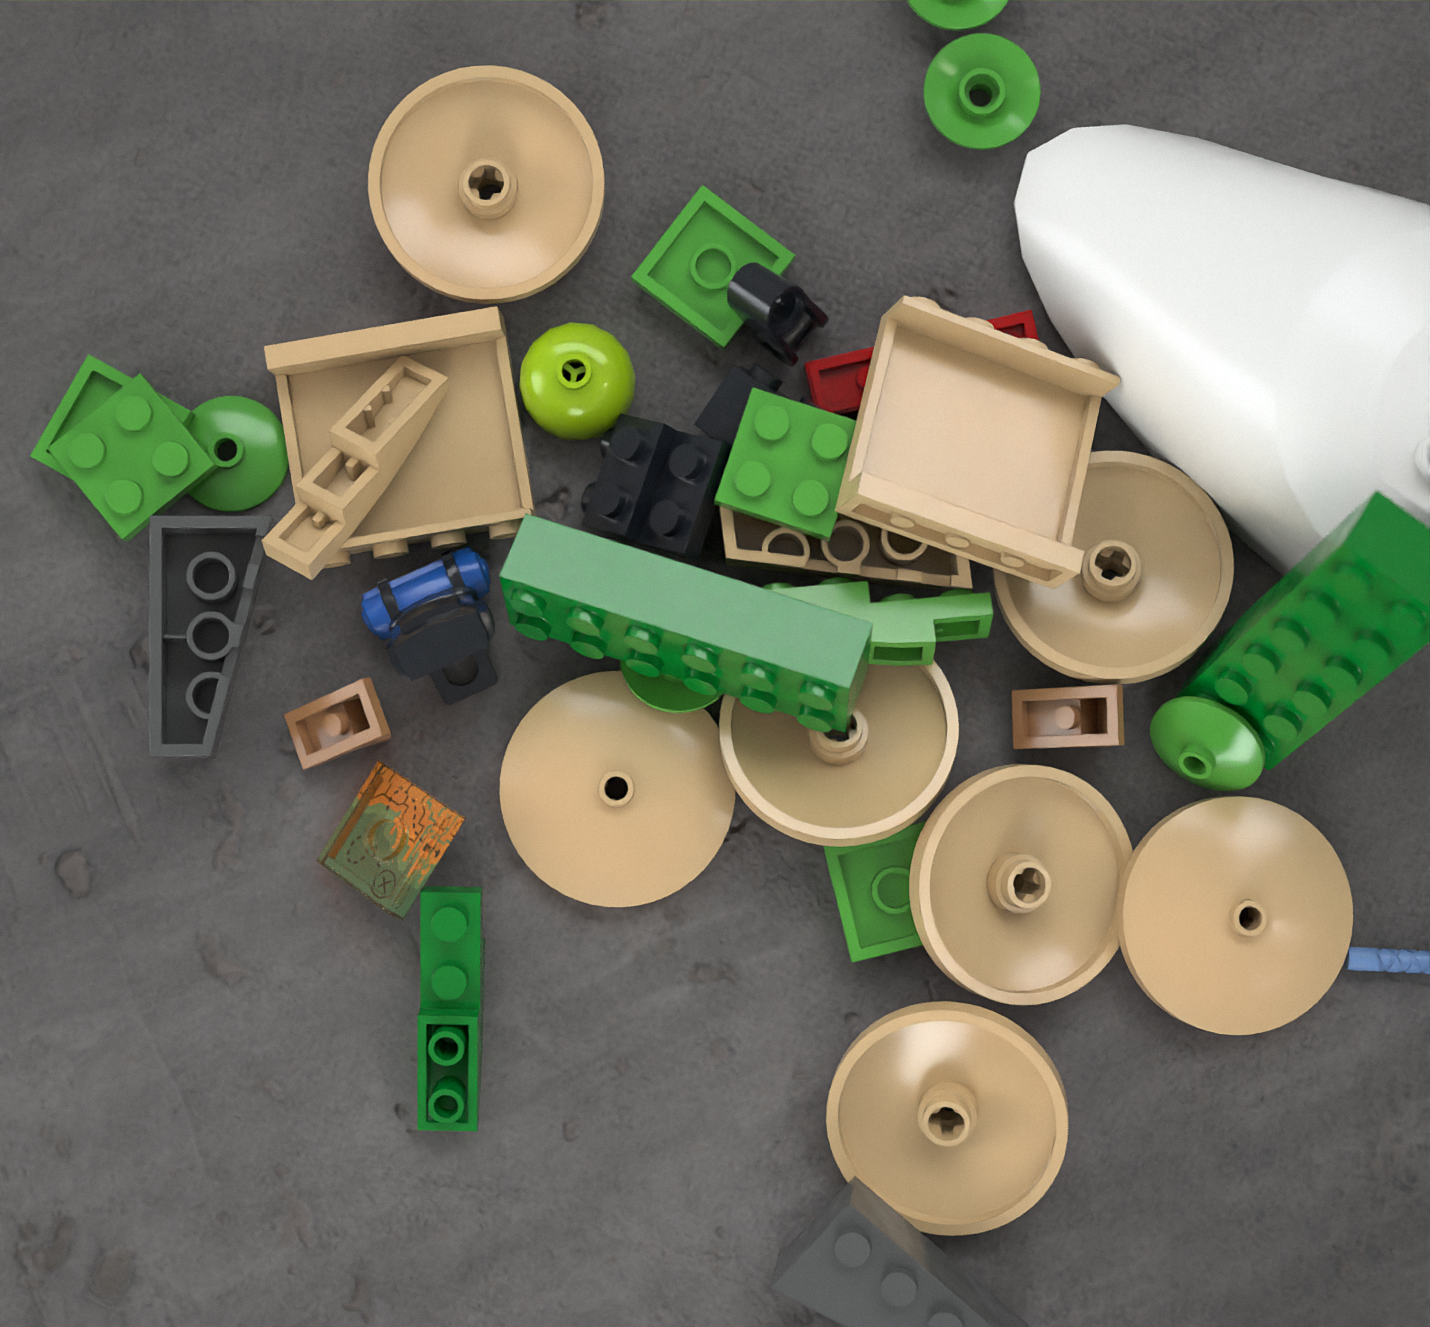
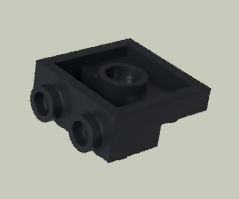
[581,413,733,561]

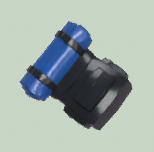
[361,546,498,705]

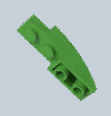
[762,577,993,666]

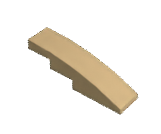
[262,354,450,580]

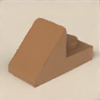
[284,677,391,770]
[1011,685,1124,749]

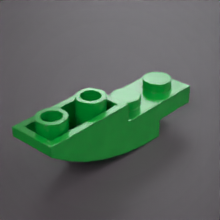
[417,886,485,1132]

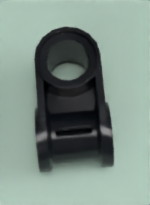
[727,262,829,367]

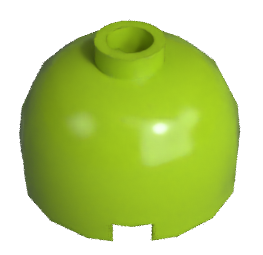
[519,322,636,441]

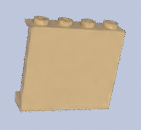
[835,295,1120,589]
[264,306,537,569]

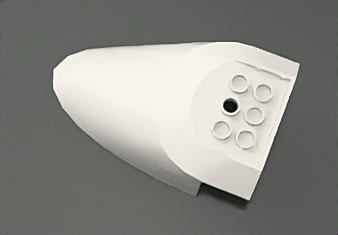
[1014,125,1430,576]

